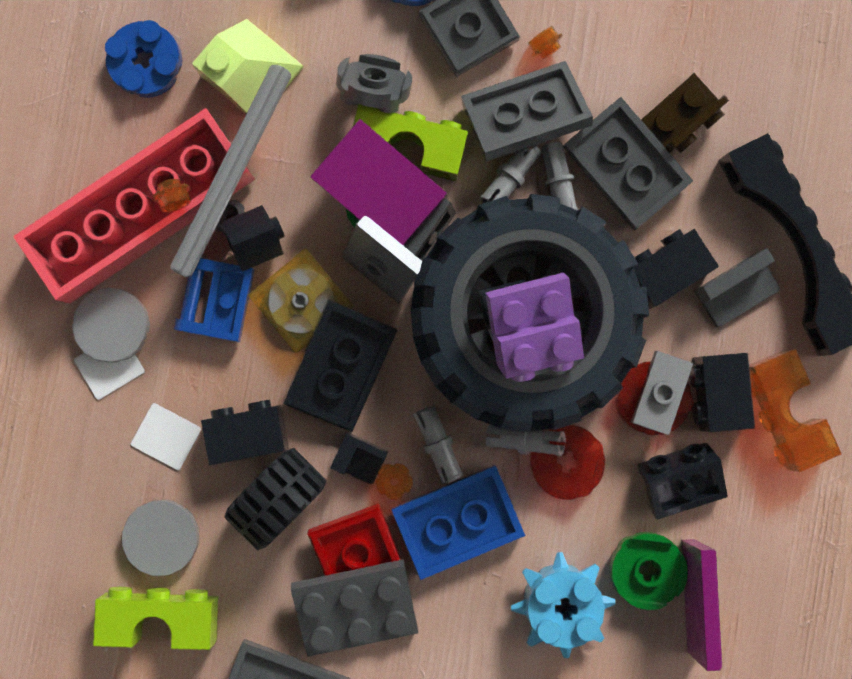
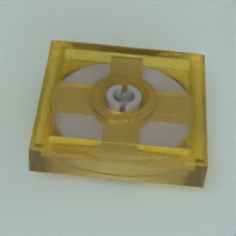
[248,248,354,353]

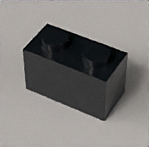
[634,228,719,309]
[689,353,755,432]
[201,400,289,466]

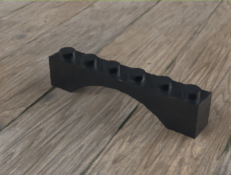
[718,133,852,356]

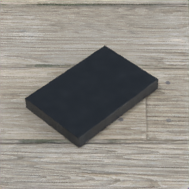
[283,299,398,432]

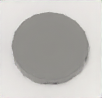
[72,288,150,363]
[122,500,199,576]

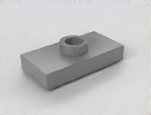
[631,351,693,435]

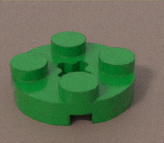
[609,532,688,610]

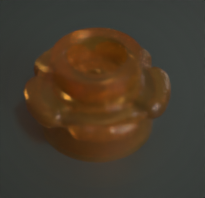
[528,26,563,60]
[153,179,191,212]
[376,463,413,500]

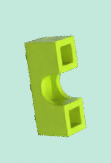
[353,104,468,181]
[93,587,219,650]

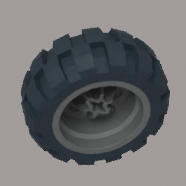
[410,194,649,432]

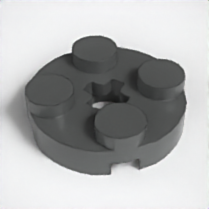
[336,54,412,113]

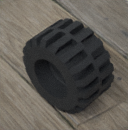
[224,448,327,550]

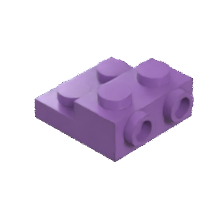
[485,273,584,382]

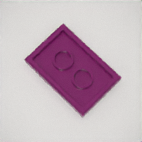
[310,119,447,246]
[682,539,722,671]

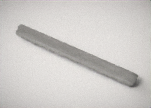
[170,65,291,278]

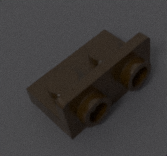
[641,73,729,154]

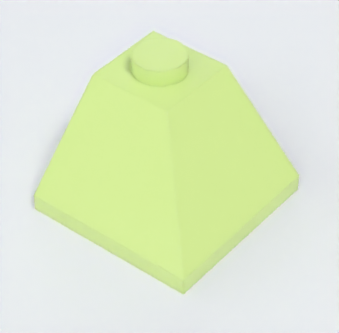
[192,19,304,114]

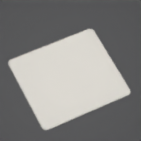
[74,353,145,400]
[131,403,201,470]

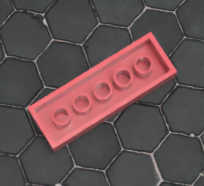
[13,108,255,304]

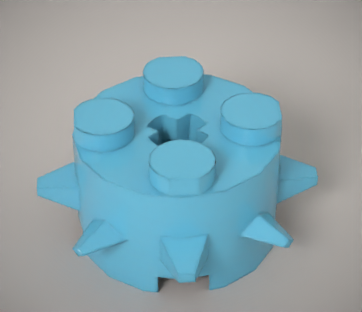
[511,552,615,658]

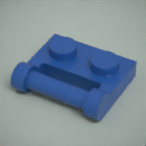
[174,258,255,342]

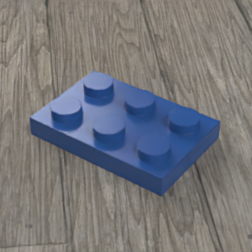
[391,465,525,580]

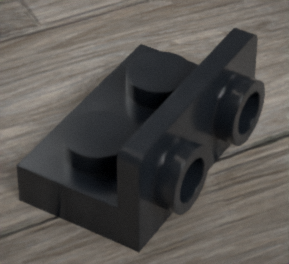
[637,443,728,520]

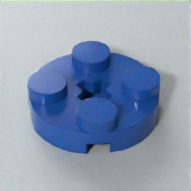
[105,20,183,98]

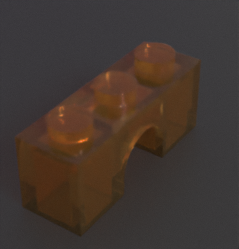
[749,349,842,472]

